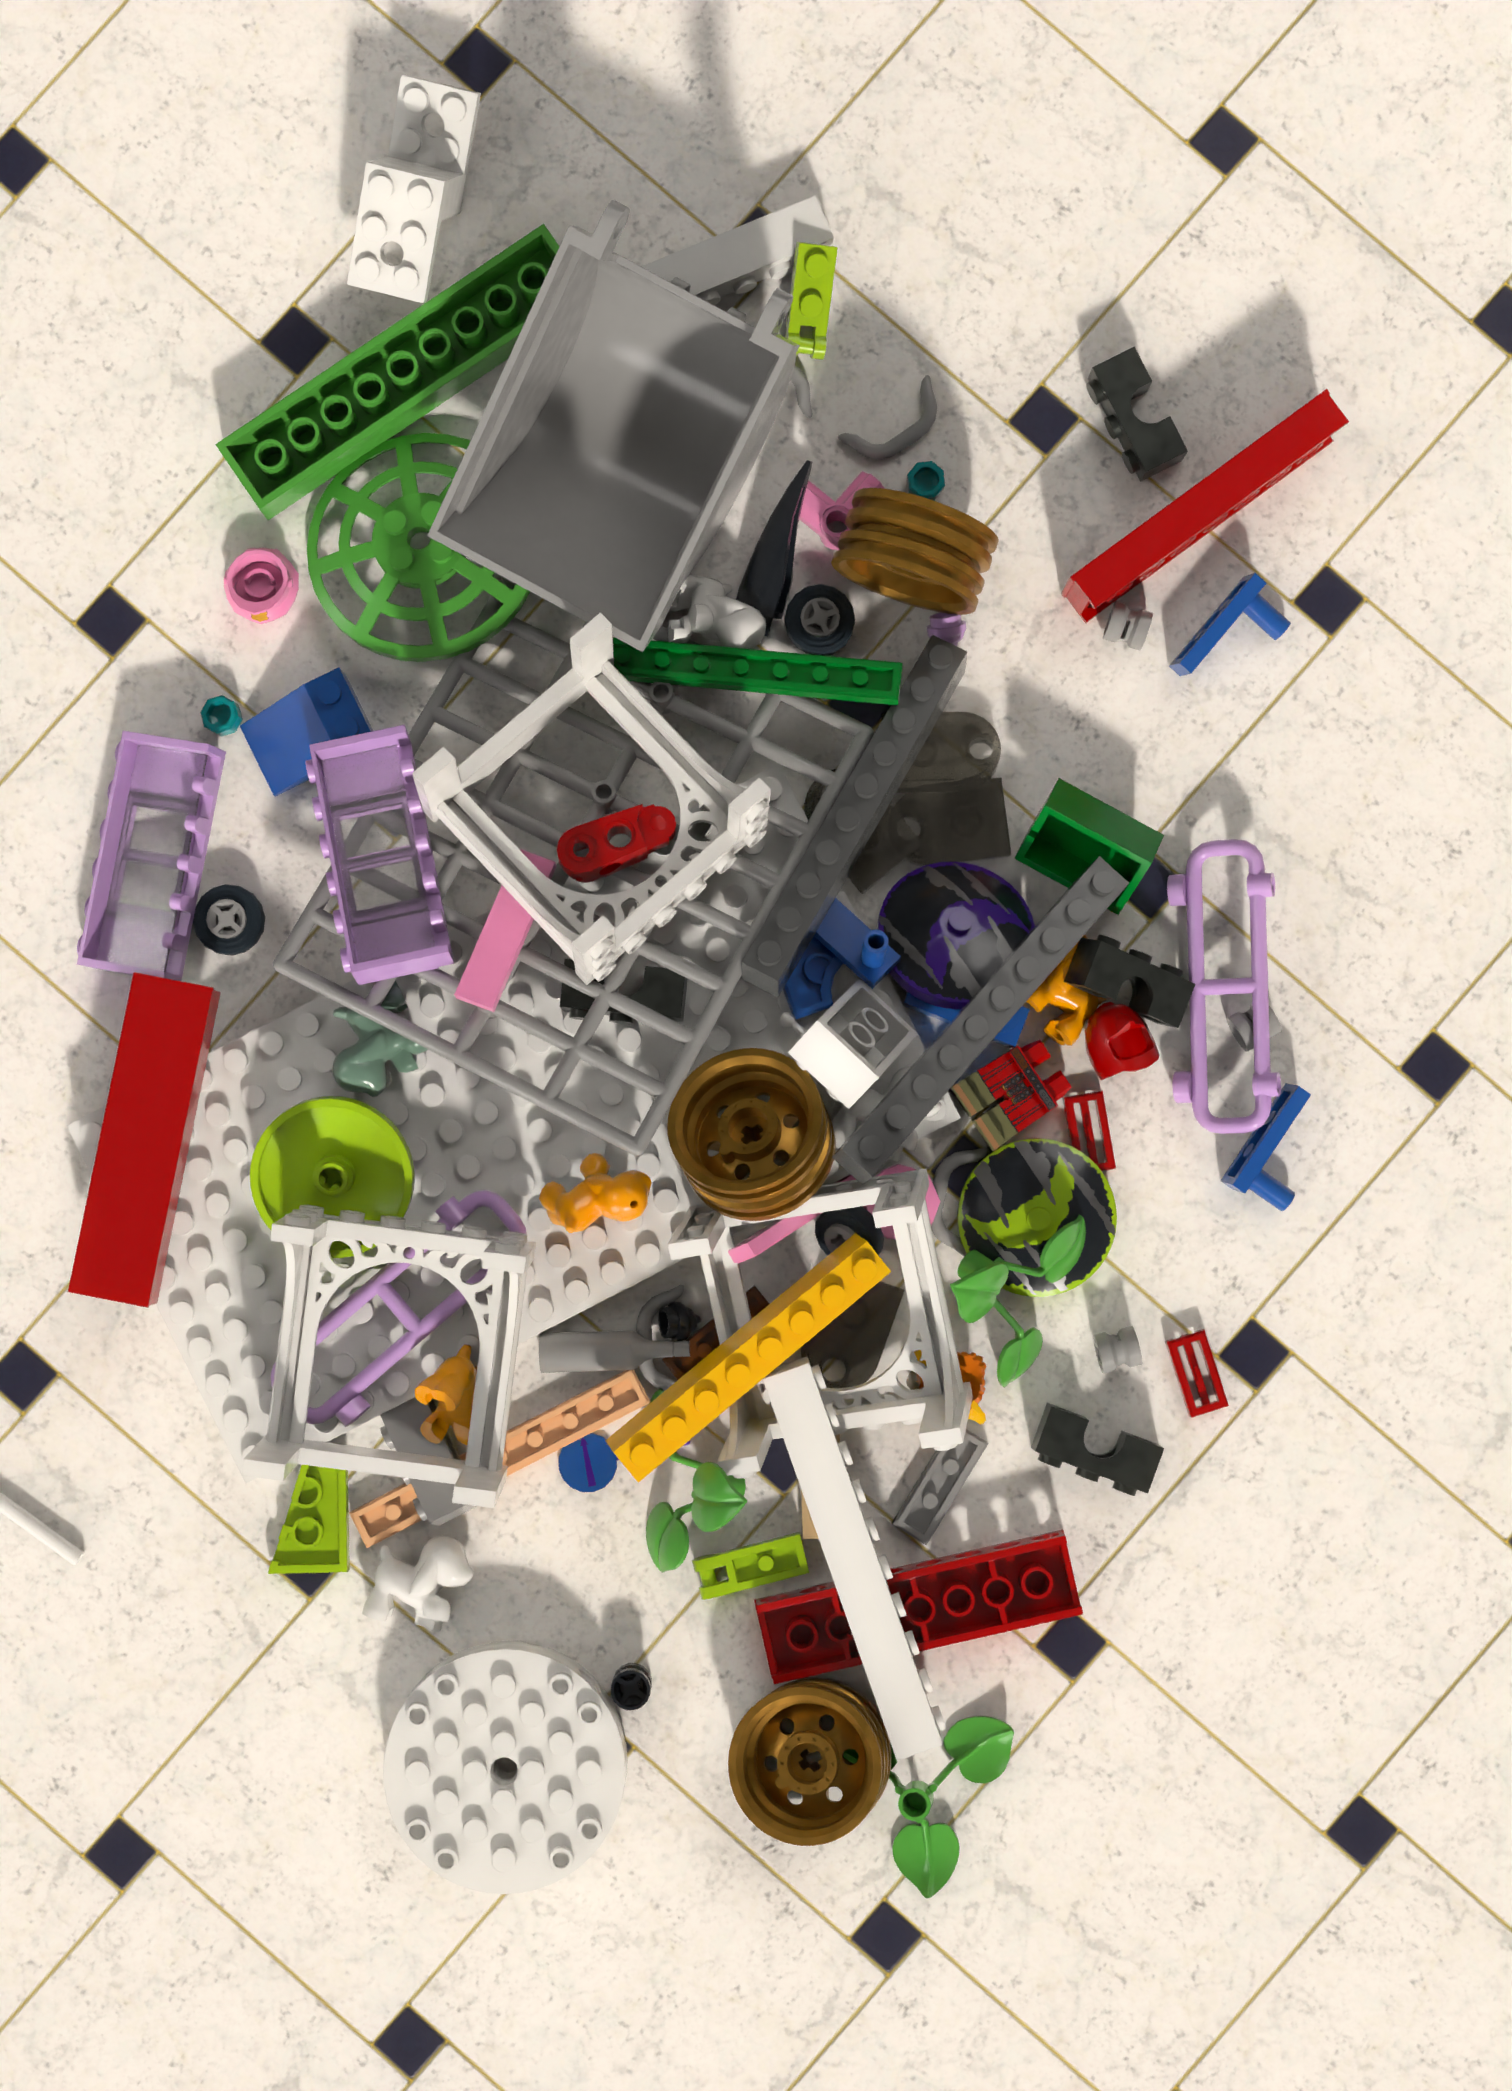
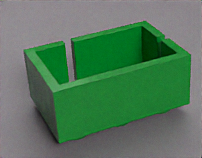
[1014,778,1164,915]

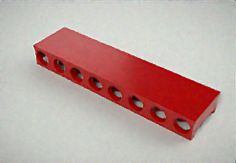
[1061,389,1349,623]
[68,972,221,1308]
[754,1529,1083,1684]

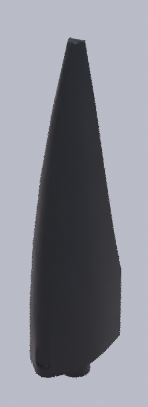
[736,460,813,637]

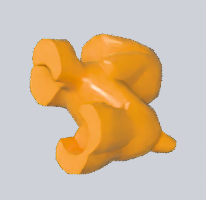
[1026,935,1107,1046]
[539,1153,652,1233]
[415,1344,477,1445]

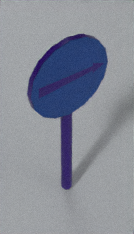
[559,1433,691,1492]

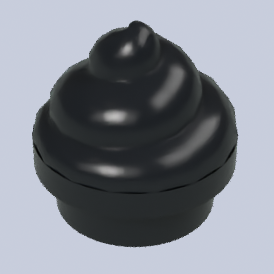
[658,1302,701,1342]

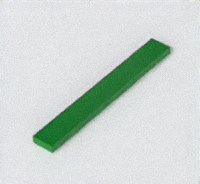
[612,637,903,705]

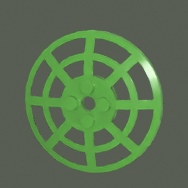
[307,433,530,662]

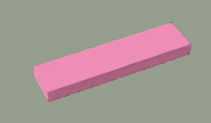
[454,849,557,1012]
[728,1174,856,1264]

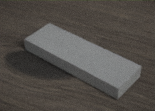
[892,1429,989,1545]

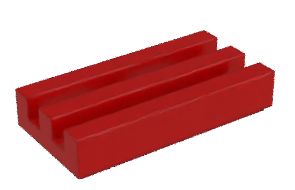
[1062,1091,1116,1171]
[1165,1329,1229,1418]

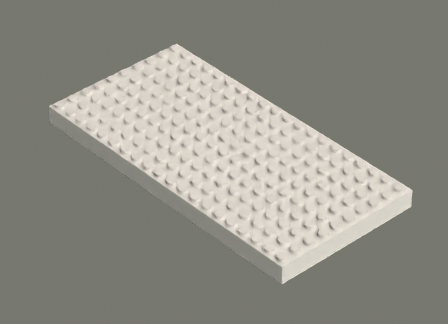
[66,764,961,1484]

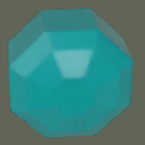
[907,461,945,501]
[200,695,243,737]

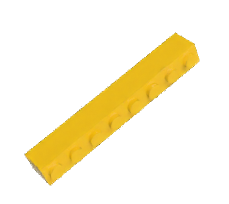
[605,1233,891,1483]

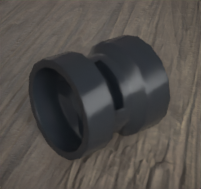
[611,1663,652,1710]

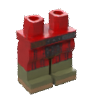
[950,1040,1072,1151]

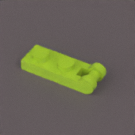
[785,242,838,360]
[692,1532,810,1600]

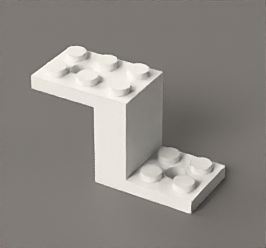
[347,75,481,303]

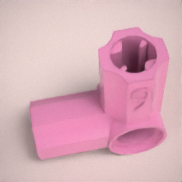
[799,471,885,550]

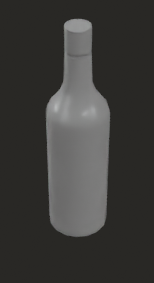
[539,1330,690,1373]

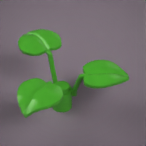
[950,1214,1086,1387]
[646,1389,747,1573]
[843,1716,1014,1898]

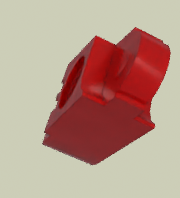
[557,804,677,883]

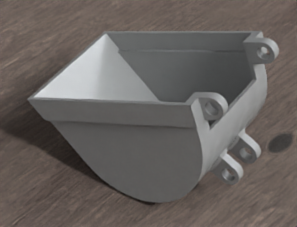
[427,200,800,652]

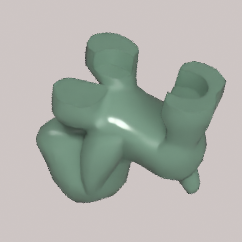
[333,980,428,1097]

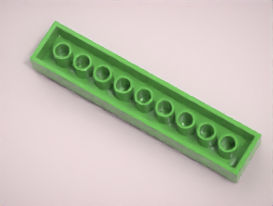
[215,224,560,520]

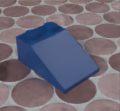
[240,667,373,797]

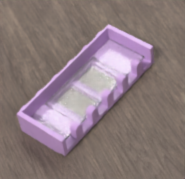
[305,725,454,985]
[77,731,226,981]

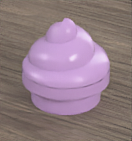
[927,612,966,646]

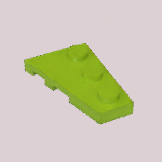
[268,1465,350,1574]

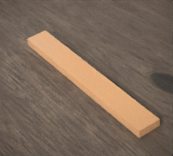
[349,1369,650,1548]

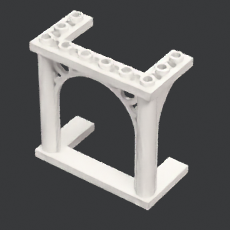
[412,612,771,985]
[668,1169,973,1478]
[241,1205,536,1508]

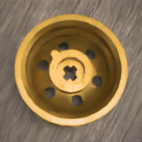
[831,488,999,615]
[667,1048,836,1221]
[728,1678,892,1846]

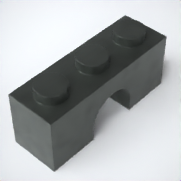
[1086,346,1188,482]
[1064,934,1195,1028]
[560,959,688,1024]
[1031,1403,1164,1496]

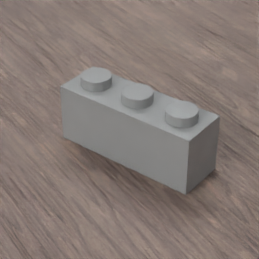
[380,1397,477,1526]

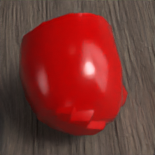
[1085,1001,1160,1080]

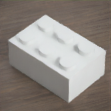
[788,979,918,1109]

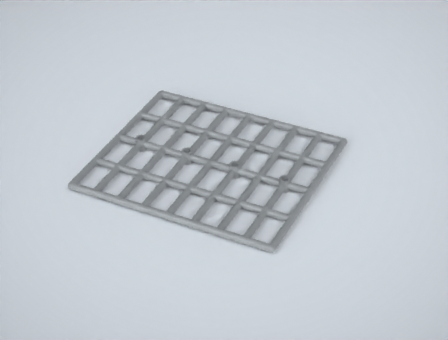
[273,577,874,1156]

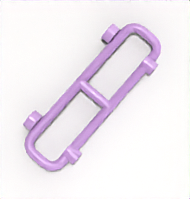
[1167,839,1281,1134]
[271,1190,527,1427]

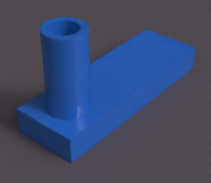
[1169,573,1291,676]
[814,898,901,989]
[1221,1083,1311,1211]

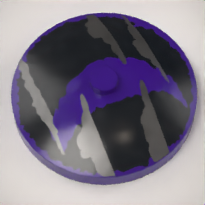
[876,862,1035,1010]

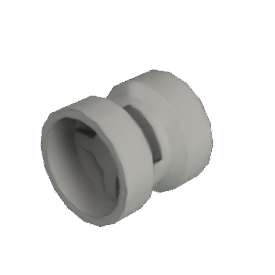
[1103,601,1153,651]
[1227,1004,1282,1052]
[1093,1326,1142,1374]

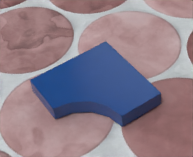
[783,936,844,1021]

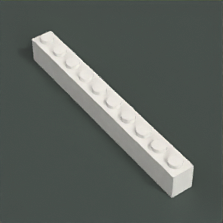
[763,1356,946,1761]

